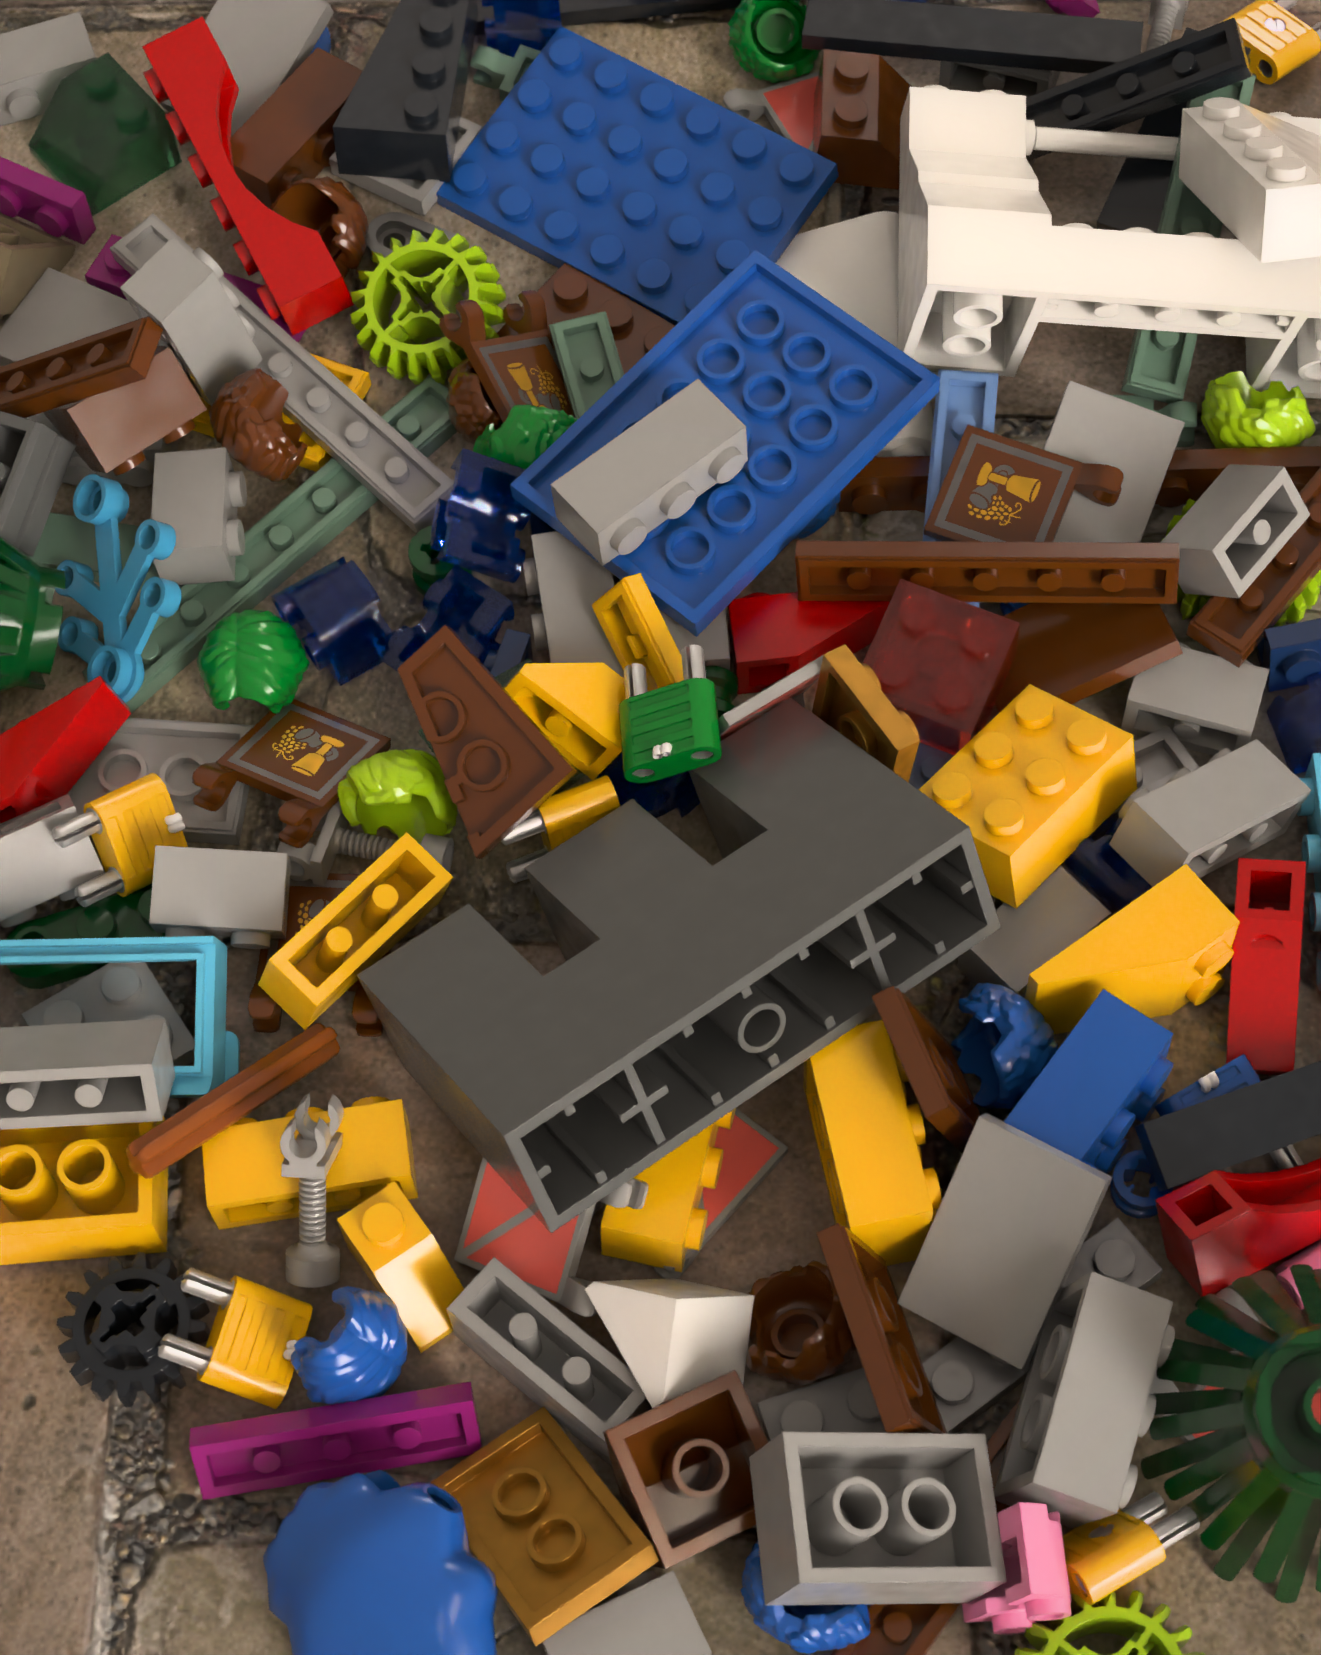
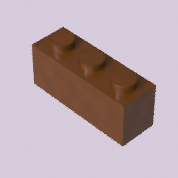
[230,47,363,209]

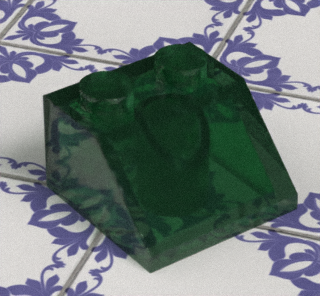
[28,52,182,217]

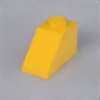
[504,662,626,780]
[337,1181,464,1353]

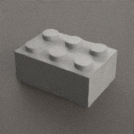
[994,1271,1175,1529]
[749,1432,1007,1606]

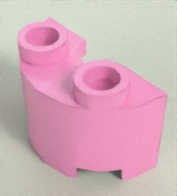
[962,1502,1072,1635]

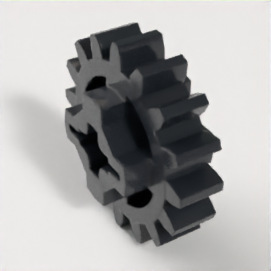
[57,1252,211,1407]

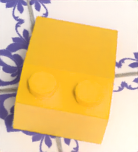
[1025,864,1240,1034]

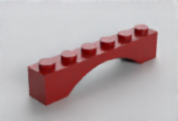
[142,16,354,336]
[1155,1158,1321,1297]

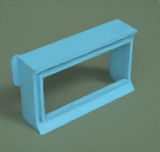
[0,936,240,1098]

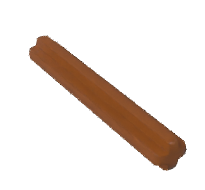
[125,1023,340,1179]

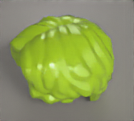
[1201,371,1316,449]
[337,748,458,843]

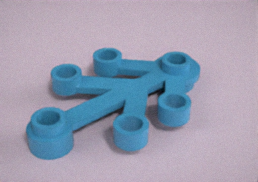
[54,474,181,703]

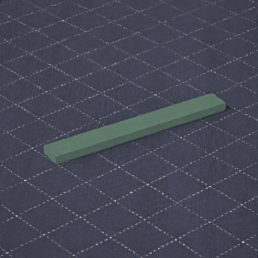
[82,375,457,714]

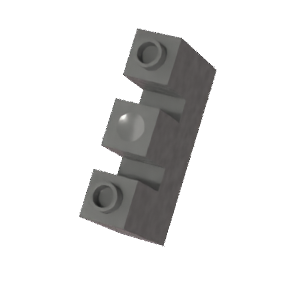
[357,697,1001,1233]

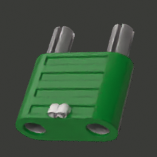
[618,645,722,783]

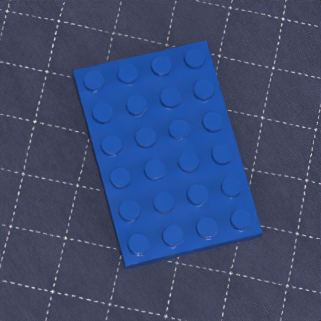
[436,26,839,326]
[510,249,940,637]

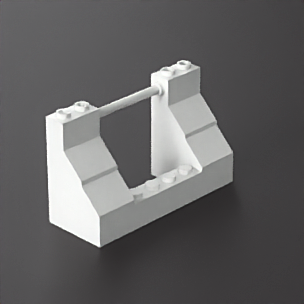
[897,85,1321,399]

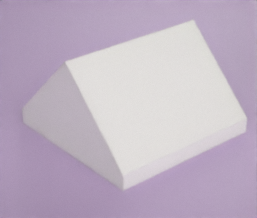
[584,1278,754,1408]

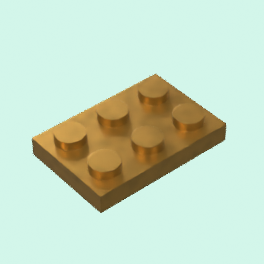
[812,644,920,783]
[430,1406,659,1646]

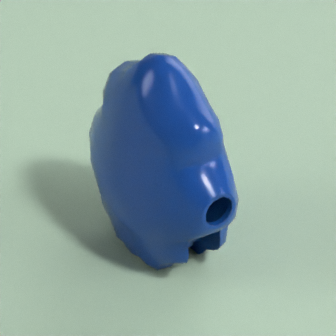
[263,1470,498,1655]

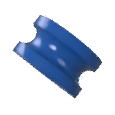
[1110,1150,1173,1219]

